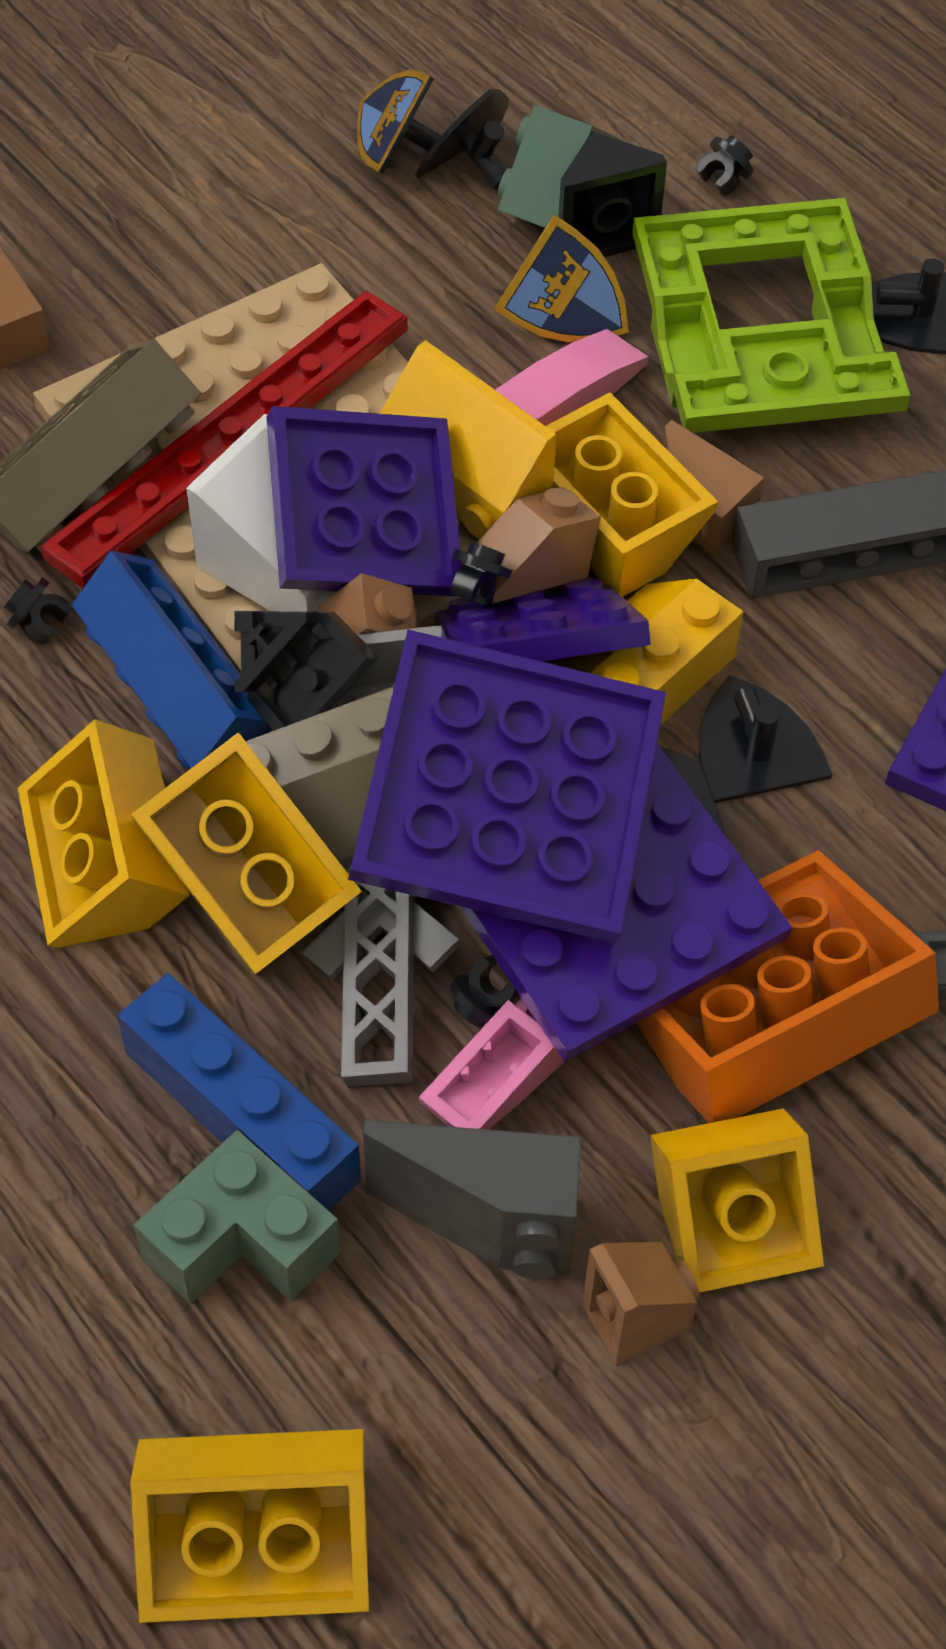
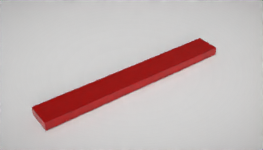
[41,290,408,589]

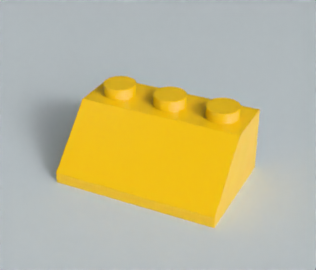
[379,340,556,539]
[546,392,718,598]
[555,578,744,726]
[18,719,190,948]
[131,732,362,975]
[130,1429,369,1623]

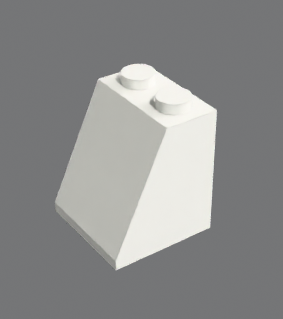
[186,414,337,612]

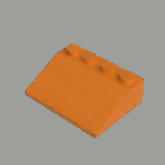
[636,850,939,1123]

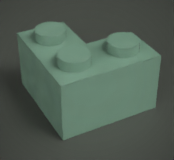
[498,105,621,228]
[133,1130,341,1305]

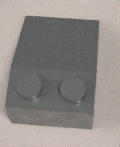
[363,1120,581,1280]

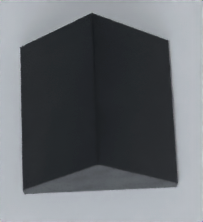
[558,131,667,257]

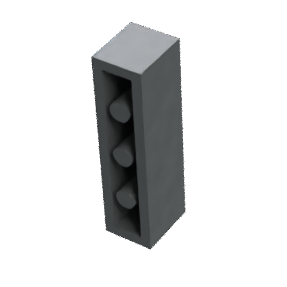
[731,470,946,598]

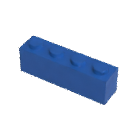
[72,550,272,769]
[117,973,361,1211]

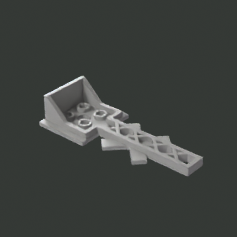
[302,625,461,1087]

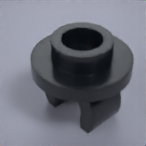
[696,136,754,196]
[450,541,513,606]
[3,577,72,644]
[450,955,519,1027]

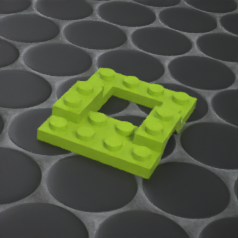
[633,198,911,433]

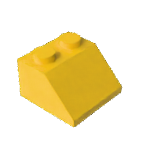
[650,1108,824,1293]

